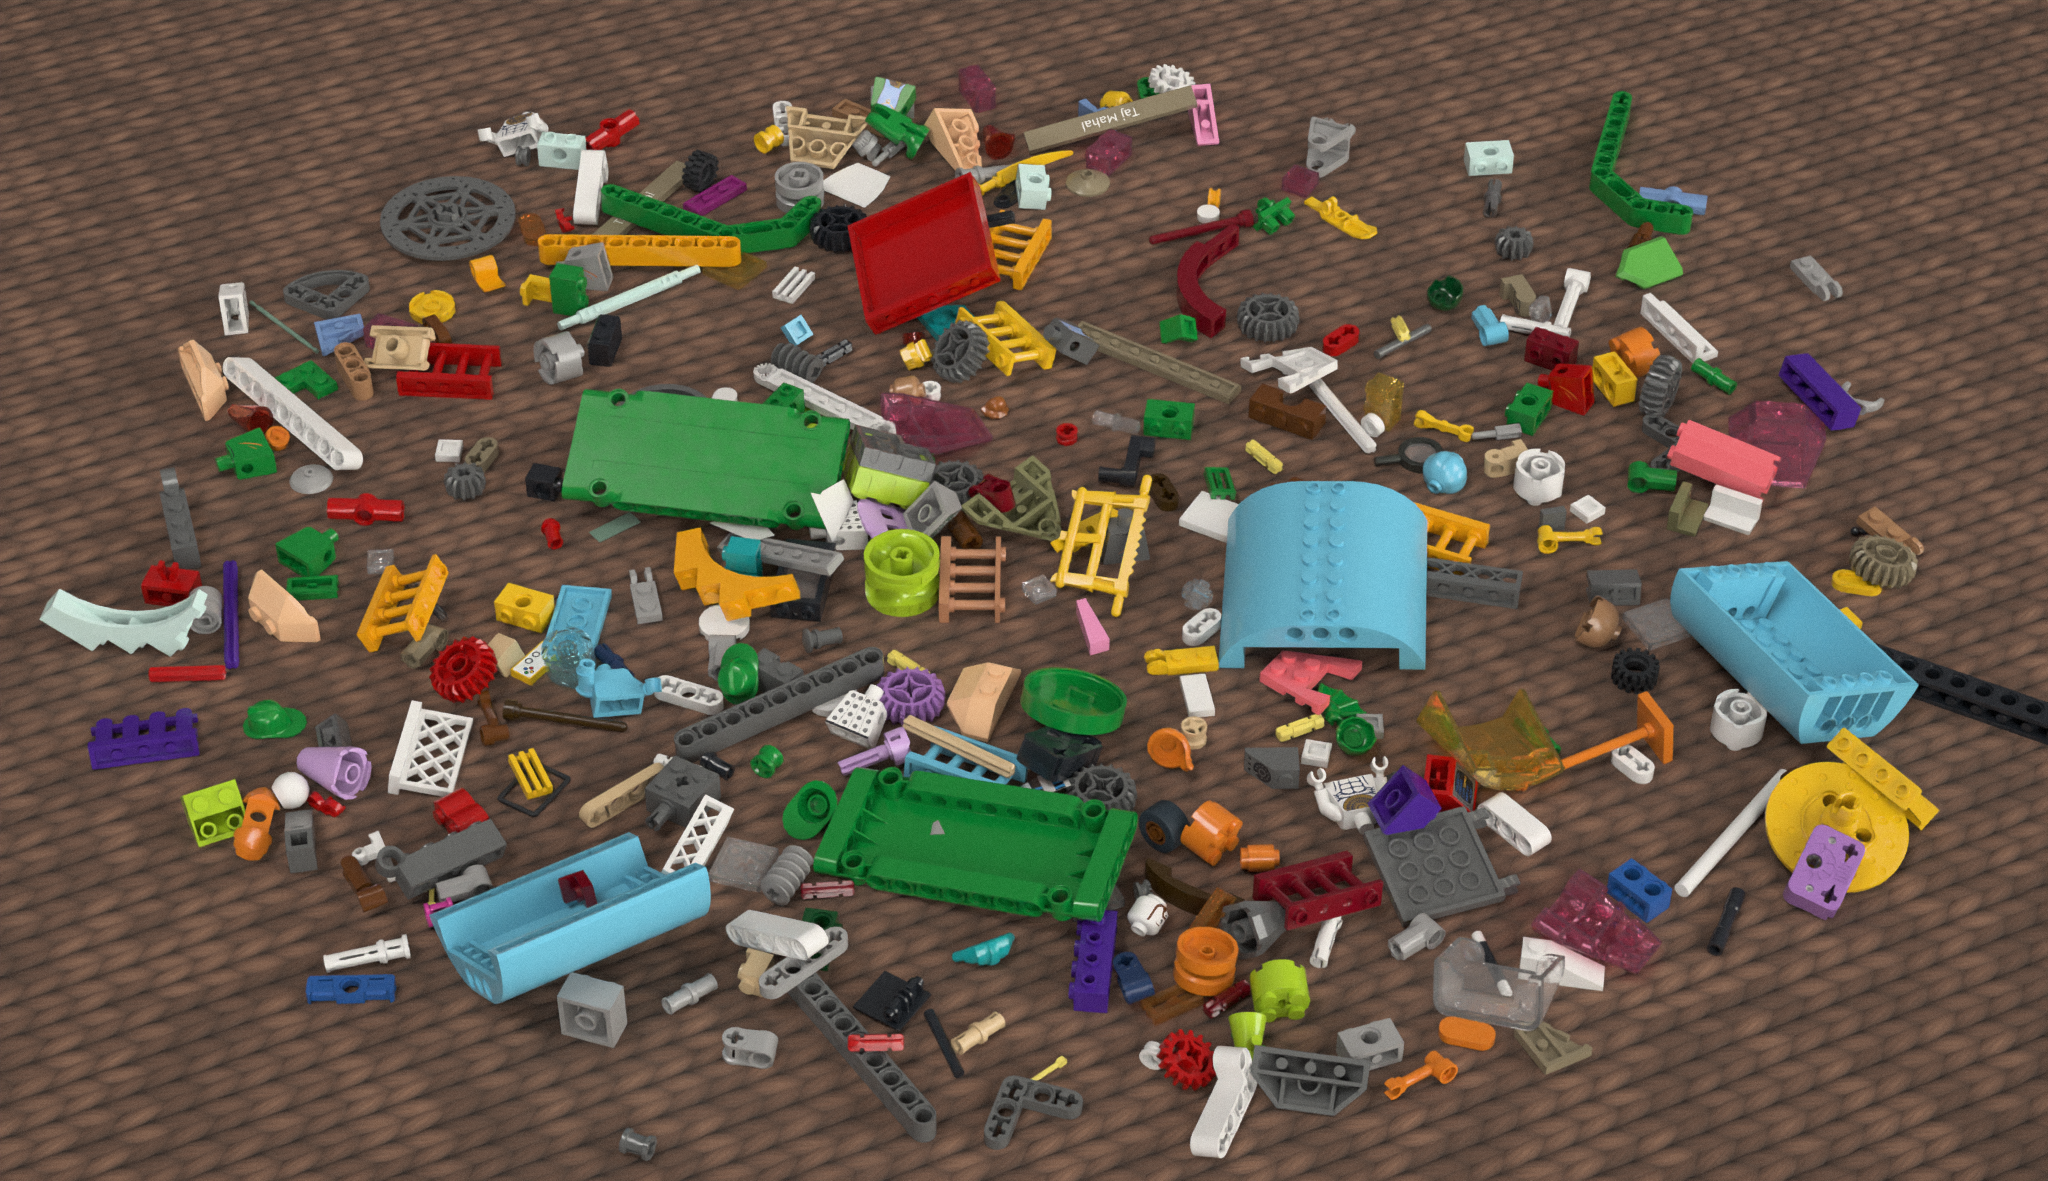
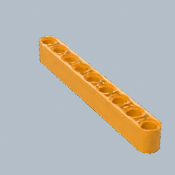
[538,234,741,267]

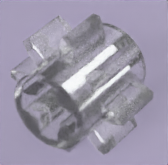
[1181,578,1213,611]

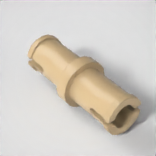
[951,1011,1005,1055]

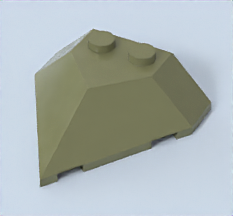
[961,455,1062,541]

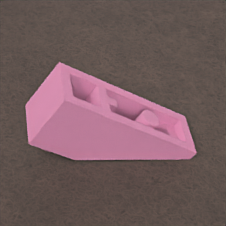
[1188,84,1219,146]

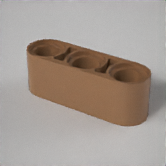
[334,342,374,401]

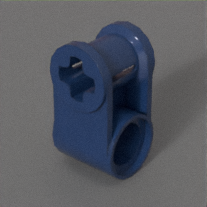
[1113,952,1155,1005]

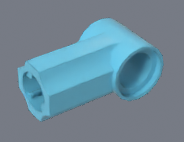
[1471,305,1509,346]

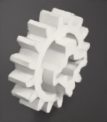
[1148,64,1195,94]

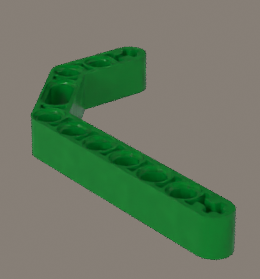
[1589,91,1693,235]
[601,184,821,254]

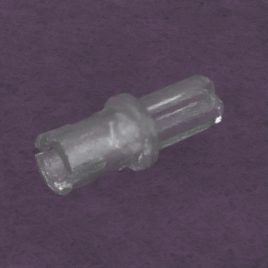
[1093,410,1141,434]

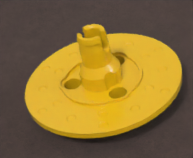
[1765,762,1909,893]

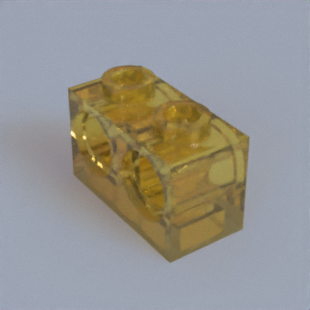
[1363,372,1404,432]

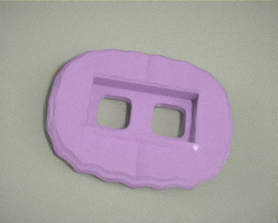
[857,497,908,539]

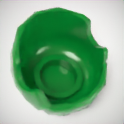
[1336,716,1377,756]

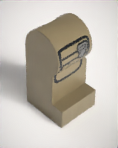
[1499,274,1536,317]

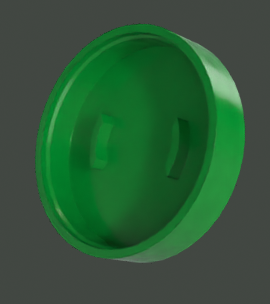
[1020,667,1127,735]

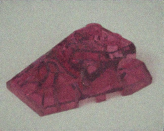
[1531,868,1662,974]

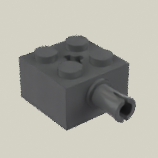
[644,756,721,831]

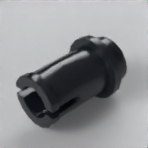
[700,752,735,781]

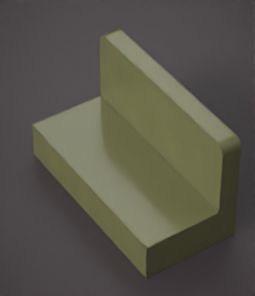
[1666,481,1708,537]

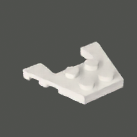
[1240,347,1338,393]

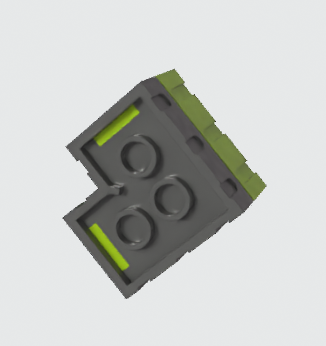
[842,424,936,510]

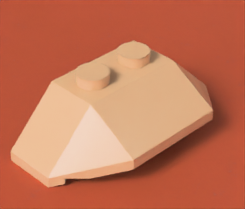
[177,340,229,421]
[248,569,321,642]
[947,662,1021,742]

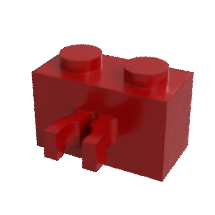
[141,560,202,607]

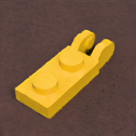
[1144,646,1219,676]

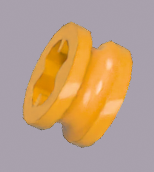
[1208,188,1221,209]

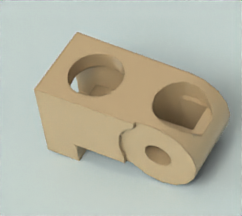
[1484,439,1528,478]

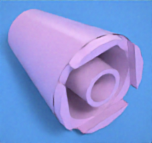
[297,746,372,800]

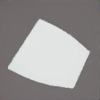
[823,163,890,208]

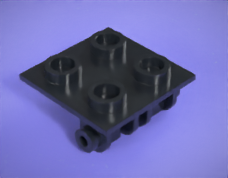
[853,971,931,1032]

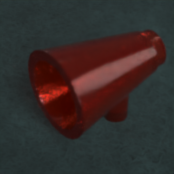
[983,125,1015,160]
[228,404,273,435]

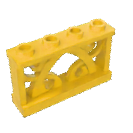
[1827,728,1939,830]

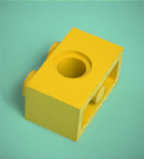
[494,583,555,633]

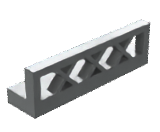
[1426,557,1523,609]

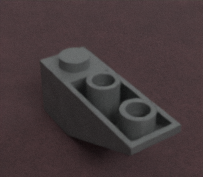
[284,809,318,874]

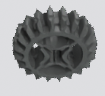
[1237,292,1300,343]
[930,320,990,383]
[1639,355,1683,417]
[929,459,984,511]
[1065,762,1137,811]

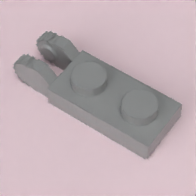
[1790,255,1843,301]
[629,567,663,624]

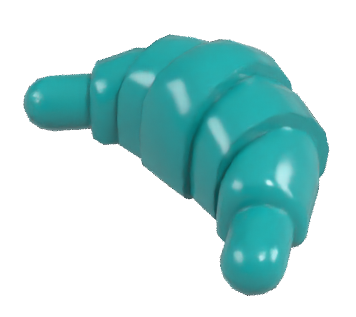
[952,932,1015,966]

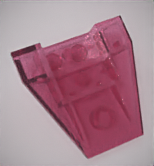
[880,393,993,456]
[1728,401,1826,488]

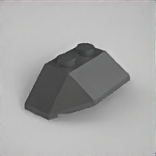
[1251,1045,1370,1116]

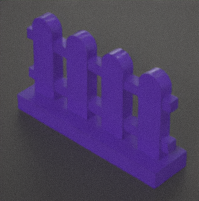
[88,708,200,770]

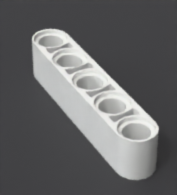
[726,910,828,960]

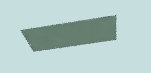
[589,512,641,542]

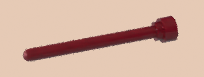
[1149,209,1254,244]

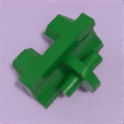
[1253,197,1295,235]

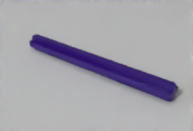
[223,560,239,670]

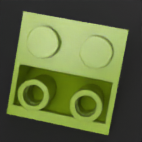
[180,779,245,847]

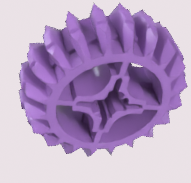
[877,666,945,727]

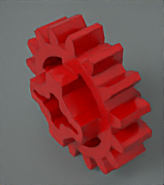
[1157,1029,1216,1091]

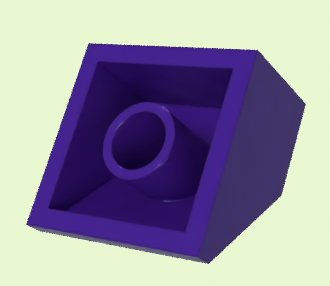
[1367,765,1442,835]

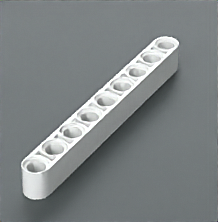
[223,357,363,470]

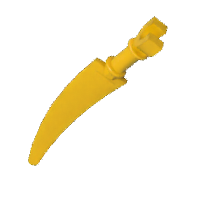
[979,150,1073,196]

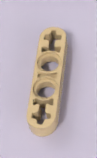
[579,763,664,828]

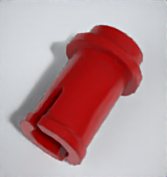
[541,518,563,550]

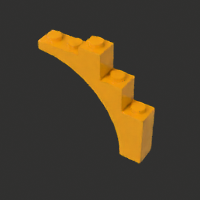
[674,527,800,621]

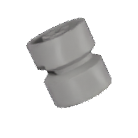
[189,586,222,634]

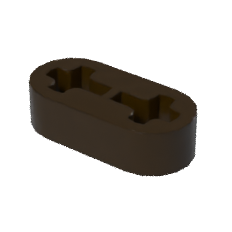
[1149,473,1179,512]

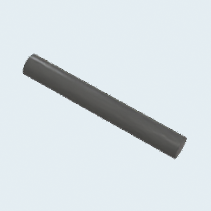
[1374,323,1432,359]

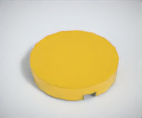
[409,290,455,324]

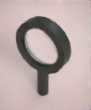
[1374,437,1443,474]

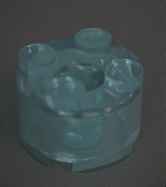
[541,627,597,689]

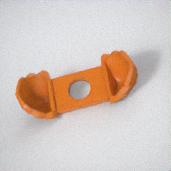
[233,787,280,860]

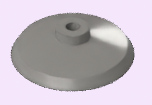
[289,464,333,494]

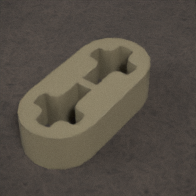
[465,437,499,472]

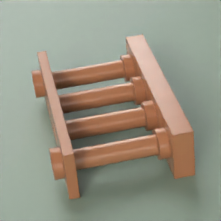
[939,536,1006,623]

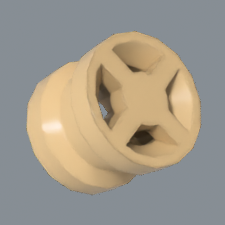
[1181,716,1207,750]

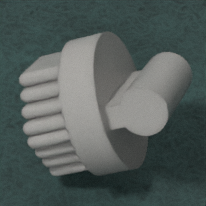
[852,130,881,161]

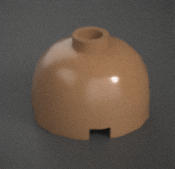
[1574,595,1622,648]

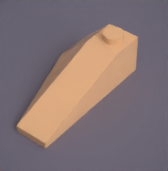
[924,108,982,171]

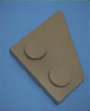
[1514,1019,1593,1075]

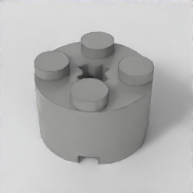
[534,331,584,384]

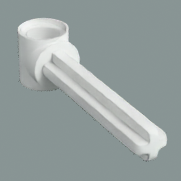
[1554,268,1591,328]

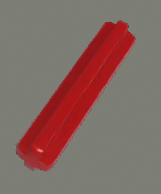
[148,665,227,682]

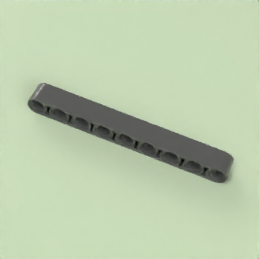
[674,647,885,763]
[786,967,937,1143]

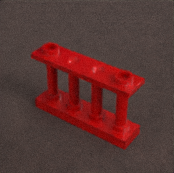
[396,343,502,400]

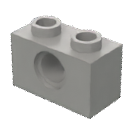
[1336,1018,1404,1071]

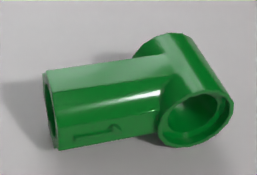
[1627,461,1677,493]

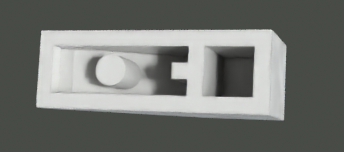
[1518,937,1605,991]

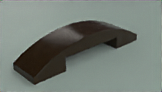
[1145,858,1245,921]

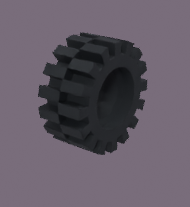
[682,150,719,193]
[1611,647,1660,694]

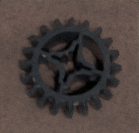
[810,204,867,253]

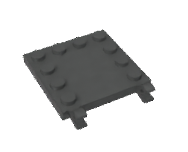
[1363,806,1521,927]

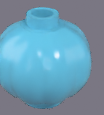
[1423,451,1467,494]

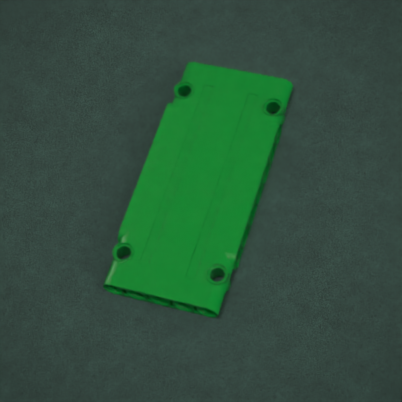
[562,389,850,530]
[813,767,1138,922]

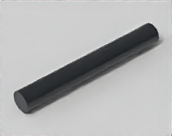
[924,1009,964,1078]

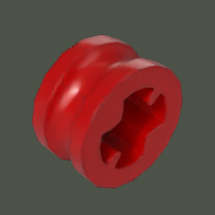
[1056,423,1078,446]

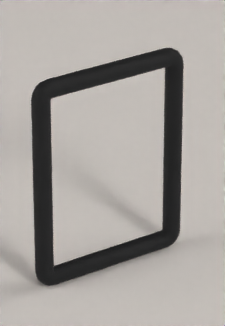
[497,763,571,817]

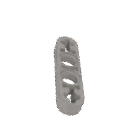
[759,927,848,999]

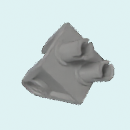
[1306,116,1356,178]

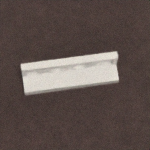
[1640,293,1718,363]
[661,794,734,875]

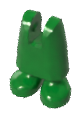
[865,103,930,160]

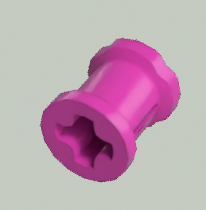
[423,897,453,928]

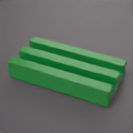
[1204,467,1236,500]
[286,575,339,601]

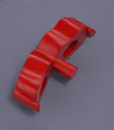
[555,208,575,233]
[307,791,346,817]

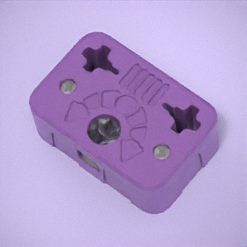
[1783,824,1865,920]

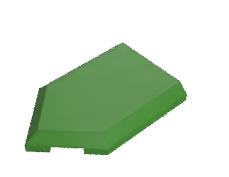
[1615,236,1683,289]

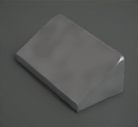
[315,713,352,747]

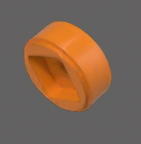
[265,426,290,451]

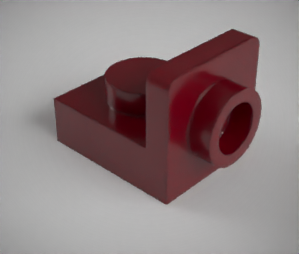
[558,870,597,908]

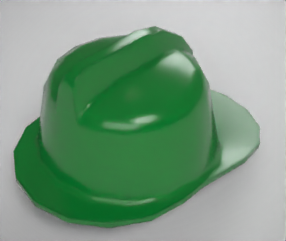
[717,643,759,705]
[243,699,307,739]
[782,780,838,840]

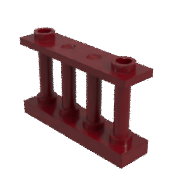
[1252,851,1383,931]

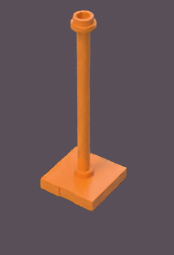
[1511,691,1674,791]

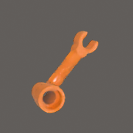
[1384,1051,1458,1100]

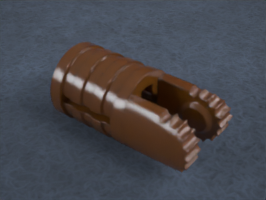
[1627,222,1653,248]
[948,510,983,549]

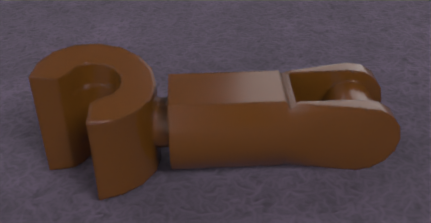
[340,856,388,913]

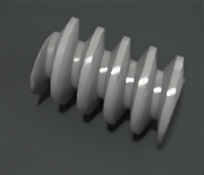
[761,845,814,906]

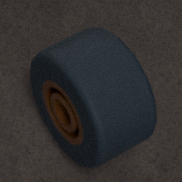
[1139,800,1190,853]

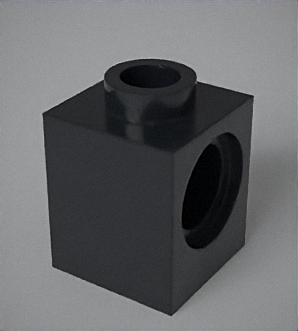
[525,463,564,502]

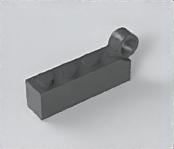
[159,467,202,570]
[375,819,507,900]

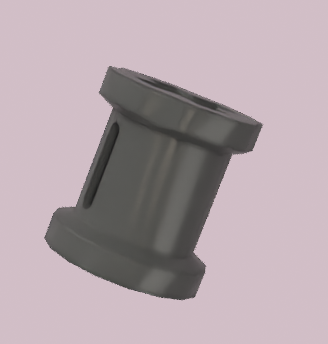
[619,1127,657,1161]

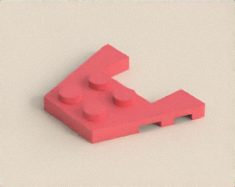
[1259,650,1363,715]

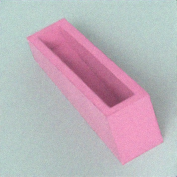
[1076,598,1109,655]

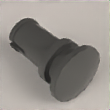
[802,627,843,653]

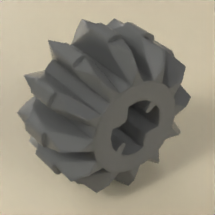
[1494,226,1534,261]
[444,461,486,501]

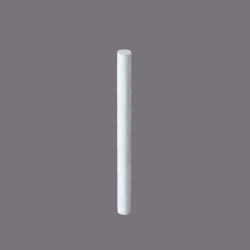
[1675,769,1787,897]

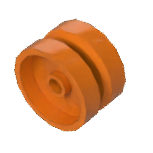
[1173,927,1239,996]

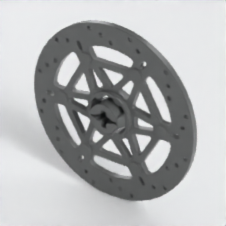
[380,176,516,261]

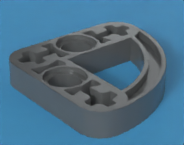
[283,270,370,320]

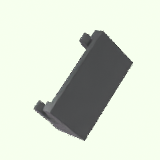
[1586,569,1642,606]

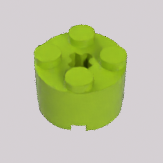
[1249,959,1310,1022]

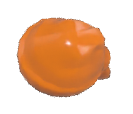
[1147,728,1194,772]

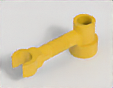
[1537,525,1603,554]

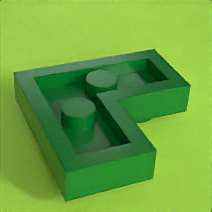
[275,360,338,399]

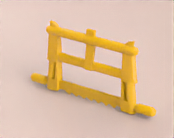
[1050,475,1152,617]

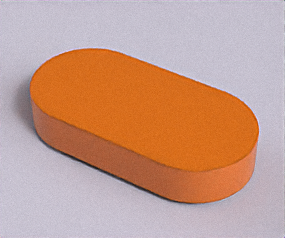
[1438,1016,1496,1051]

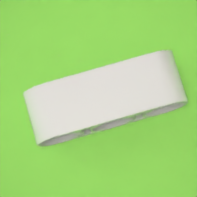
[1477,792,1552,856]

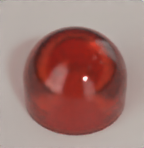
[902,331,926,347]

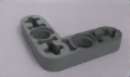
[1641,414,1681,473]
[984,1075,1083,1150]

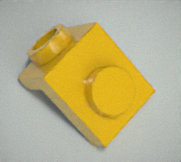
[520,274,552,306]

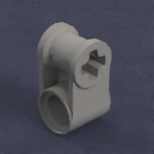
[722,1027,778,1069]

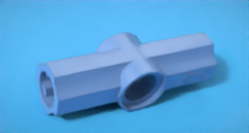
[1639,186,1707,215]

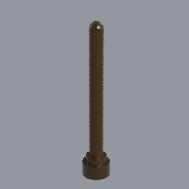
[502,699,628,732]

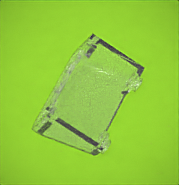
[1433,937,1565,1031]

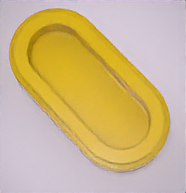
[1831,569,1882,596]

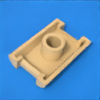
[364,325,435,371]

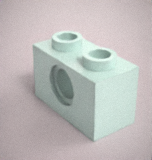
[537,132,587,170]
[1464,140,1514,176]
[1015,164,1051,210]

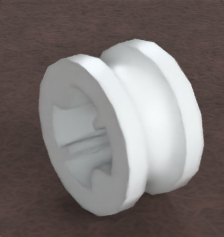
[921,381,941,403]
[1139,1041,1162,1070]

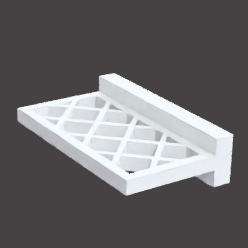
[388,700,473,797]

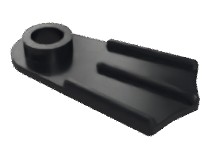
[993,179,1018,209]

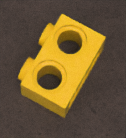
[1592,351,1638,407]

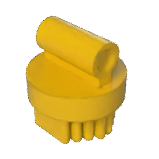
[900,339,933,371]

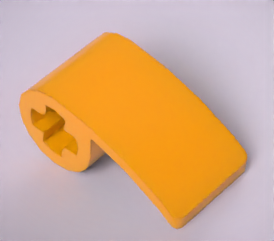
[469,255,506,292]

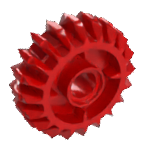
[429,636,498,703]

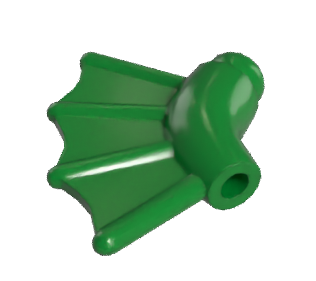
[1317,683,1367,726]

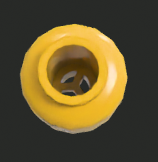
[1100,91,1133,109]

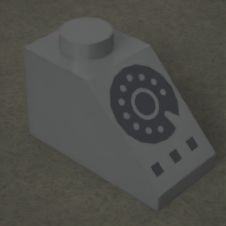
[1244,747,1300,789]

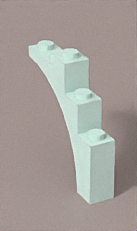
[39,589,208,657]

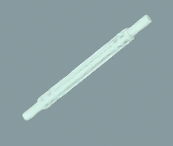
[557,265,701,330]

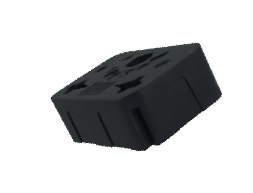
[1016,726,1103,782]

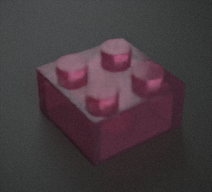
[1281,165,1319,198]

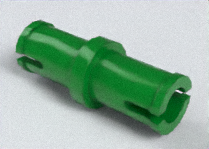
[1691,358,1737,395]

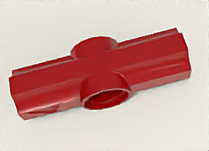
[585,109,640,150]
[327,493,405,526]

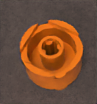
[1608,327,1660,379]
[1181,800,1243,866]

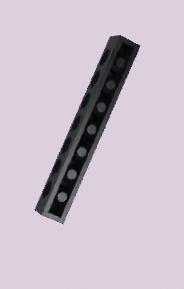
[1875,643,2048,745]

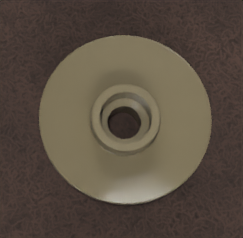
[1066,169,1110,197]

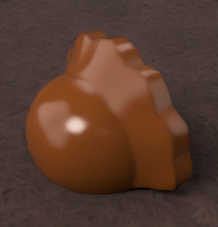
[981,396,1009,420]

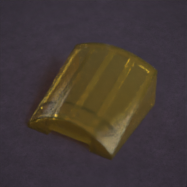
[1415,689,1565,790]

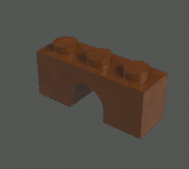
[1248,383,1327,440]

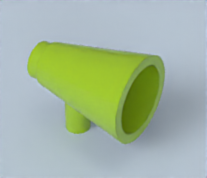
[1228,1012,1267,1061]

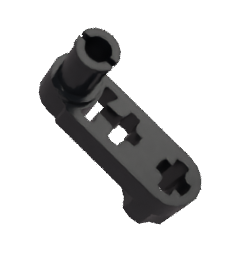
[1098,435,1156,487]

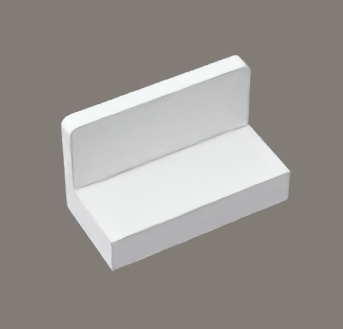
[1703,484,1763,535]

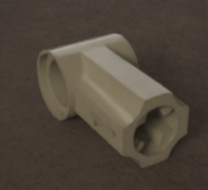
[401,623,448,669]

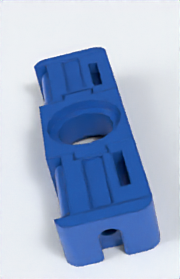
[306,974,397,1004]

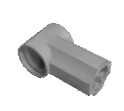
[708,635,736,681]
[435,865,493,903]
[1388,913,1446,961]

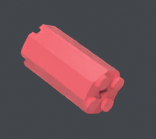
[1667,420,1781,500]

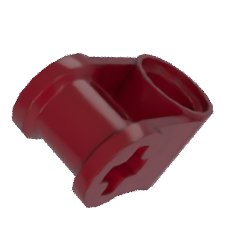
[968,474,1016,513]

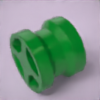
[750,745,784,778]

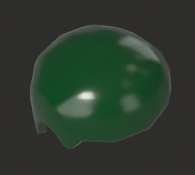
[1427,276,1463,311]

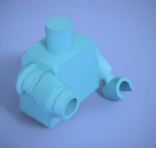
[576,659,662,718]

